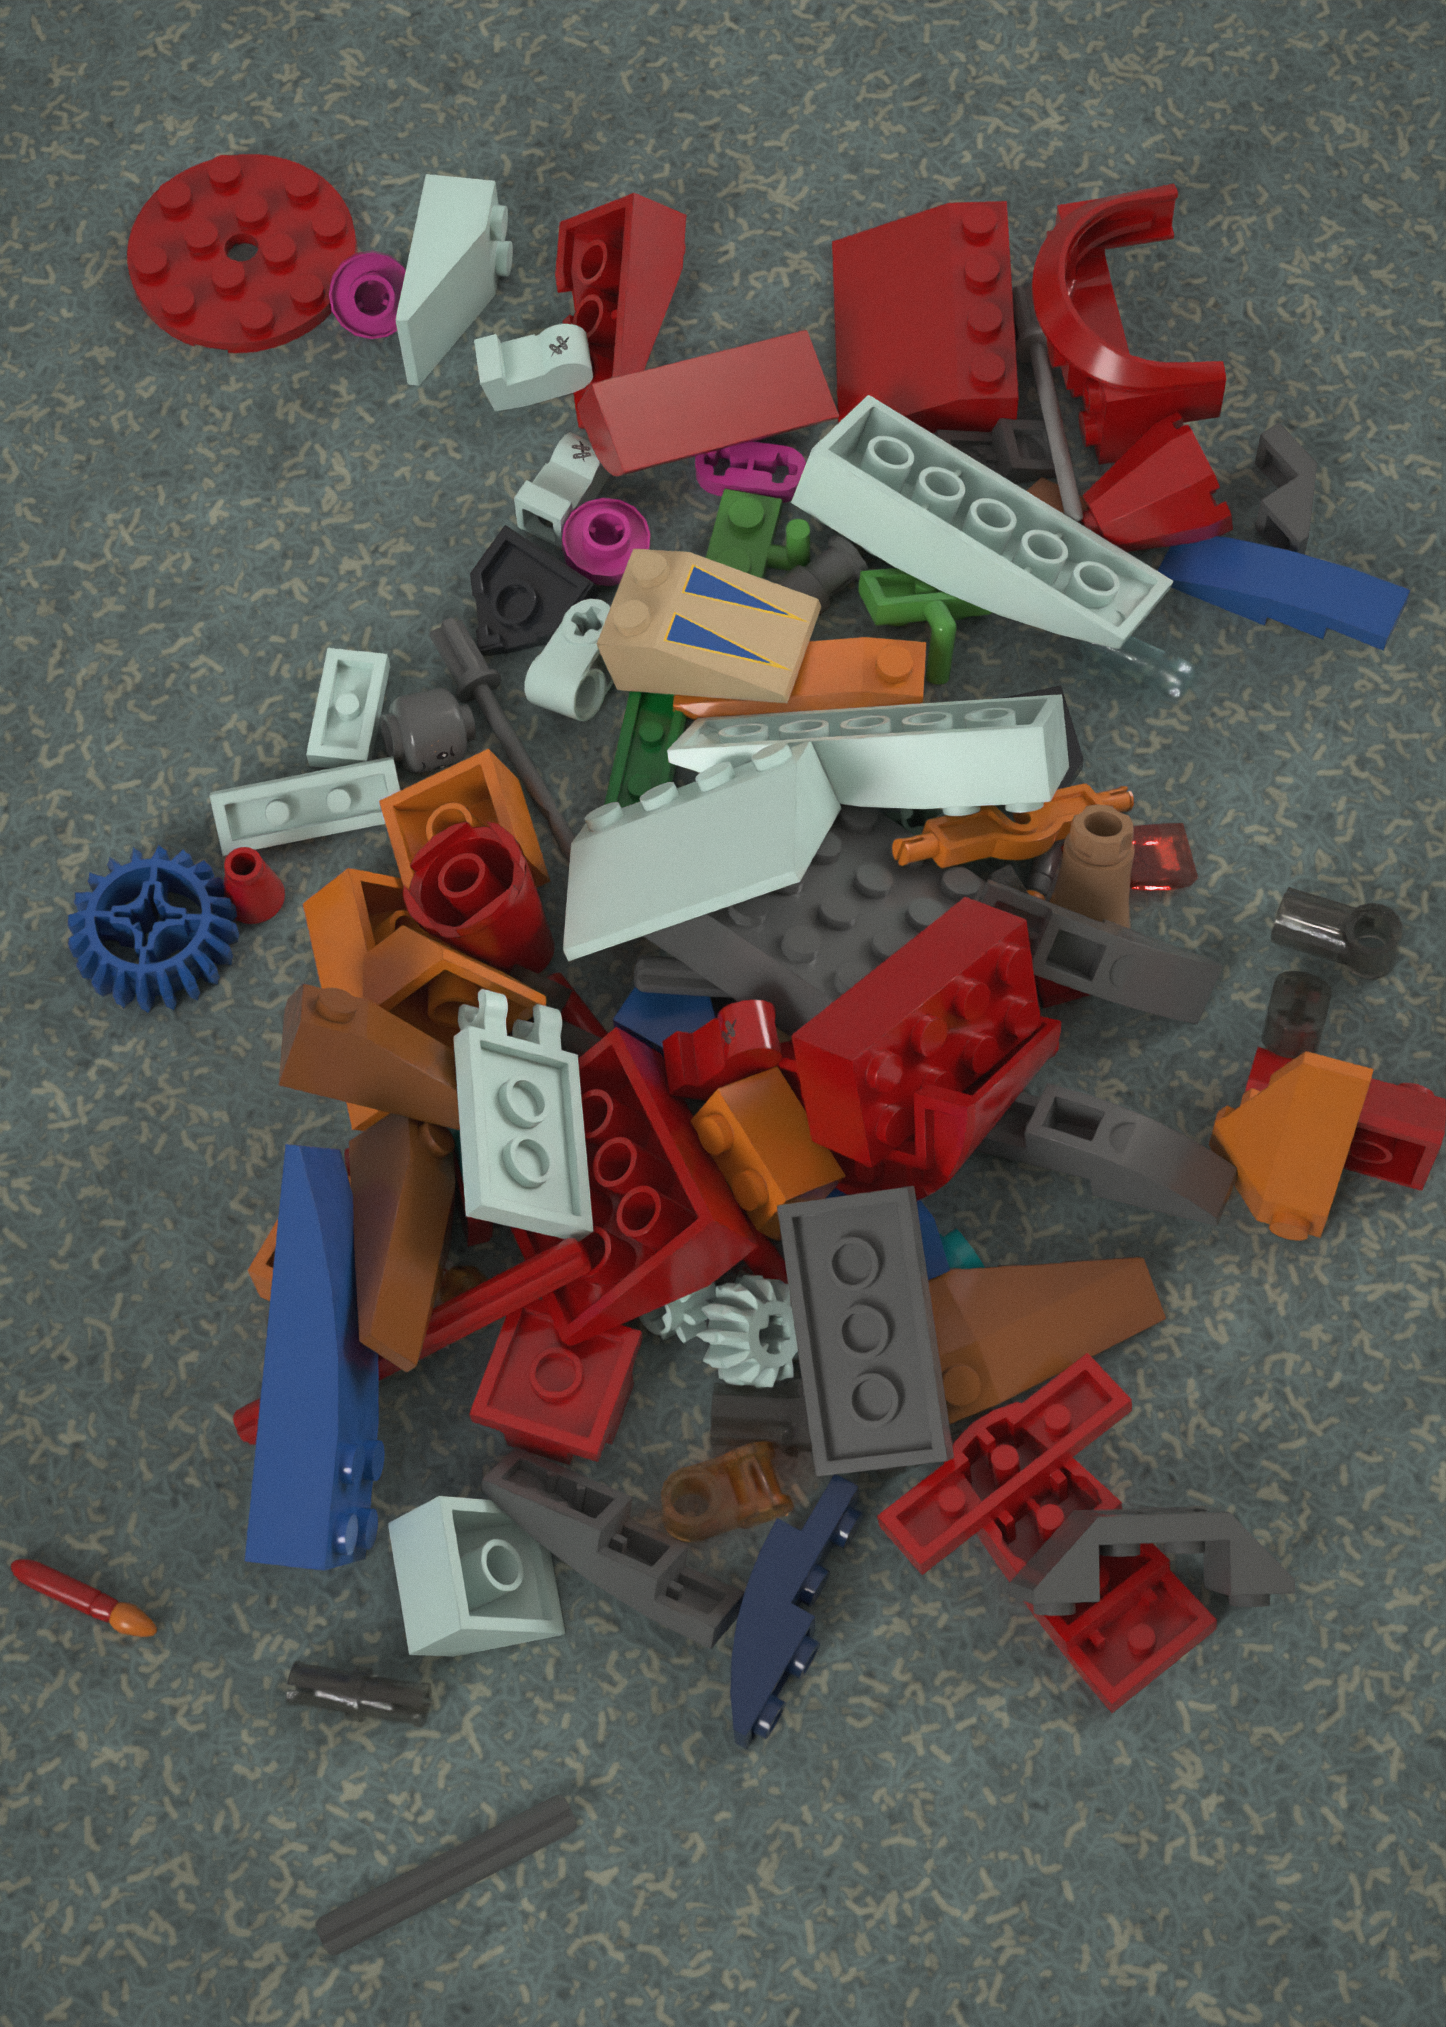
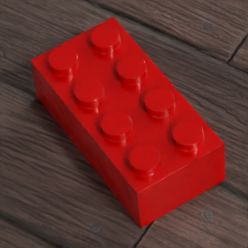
[791,897,1041,1168]

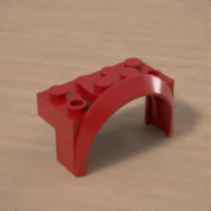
[1032,183,1227,465]

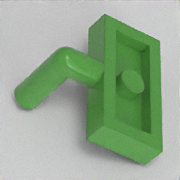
[706,489,811,579]
[858,568,991,685]

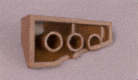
[278,983,460,1130]
[349,1113,456,1372]
[928,1256,1166,1424]

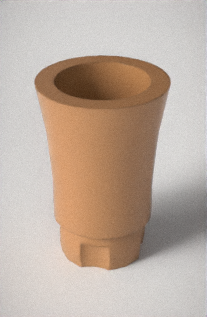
[1049,804,1135,929]

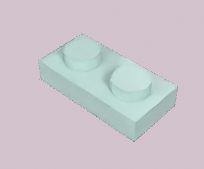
[306,648,390,768]

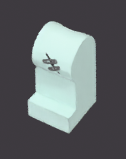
[474,324,593,411]
[514,432,610,548]

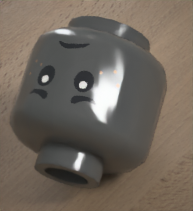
[381,688,476,773]

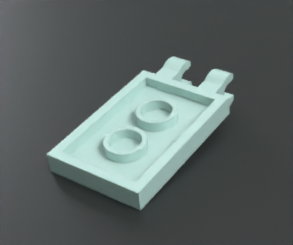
[453,989,593,1241]

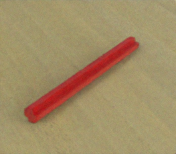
[232,1238,591,1445]

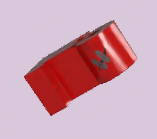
[662,999,782,1101]

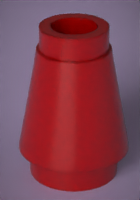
[224,847,285,924]

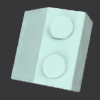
[388,1496,565,1657]

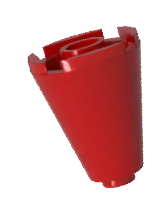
[403,821,555,980]

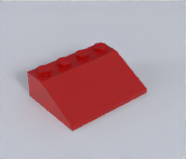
[832,201,1019,434]
[510,1027,759,1346]

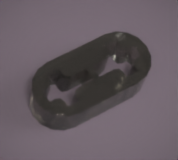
[1261,971,1332,1059]

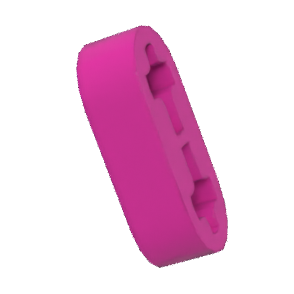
[695,441,806,503]

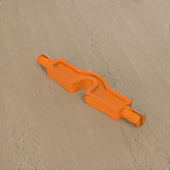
[892,783,1134,868]

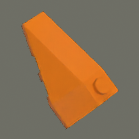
[673,637,926,720]
[1209,1051,1374,1241]

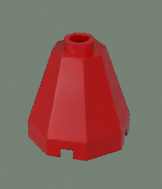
[1080,412,1233,552]

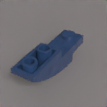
[730,1474,864,1749]

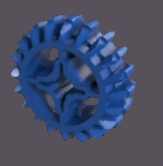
[68,845,239,1013]

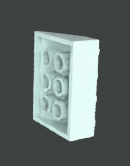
[563,740,841,961]

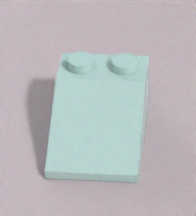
[395,174,513,386]

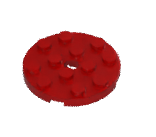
[127,154,358,353]

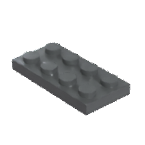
[777,1186,954,1477]

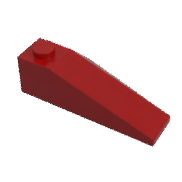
[555,193,687,429]

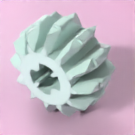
[696,1274,799,1390]

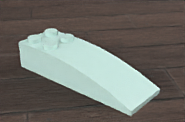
[791,395,1174,649]
[667,694,1069,816]

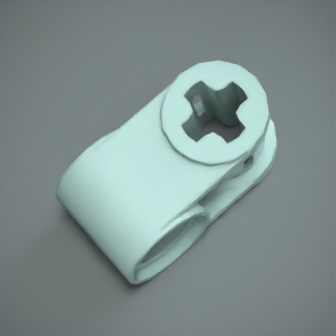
[525,599,614,721]

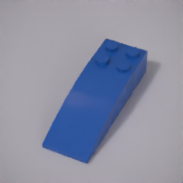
[245,1144,385,1571]

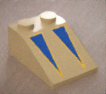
[596,549,821,703]

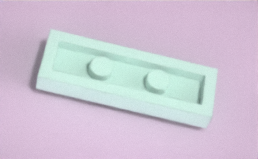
[209,756,400,856]

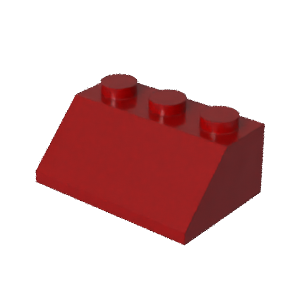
[1244,1047,1446,1191]

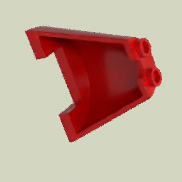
[773,1016,1061,1201]

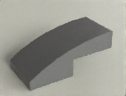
[934,418,1056,484]

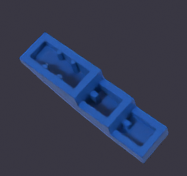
[1158,536,1411,651]

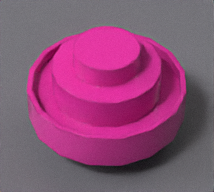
[329,250,406,339]
[562,498,651,586]

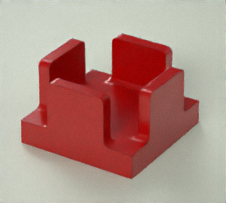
[469,1299,643,1465]

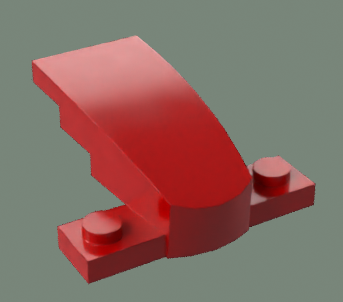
[877,1353,1217,1713]

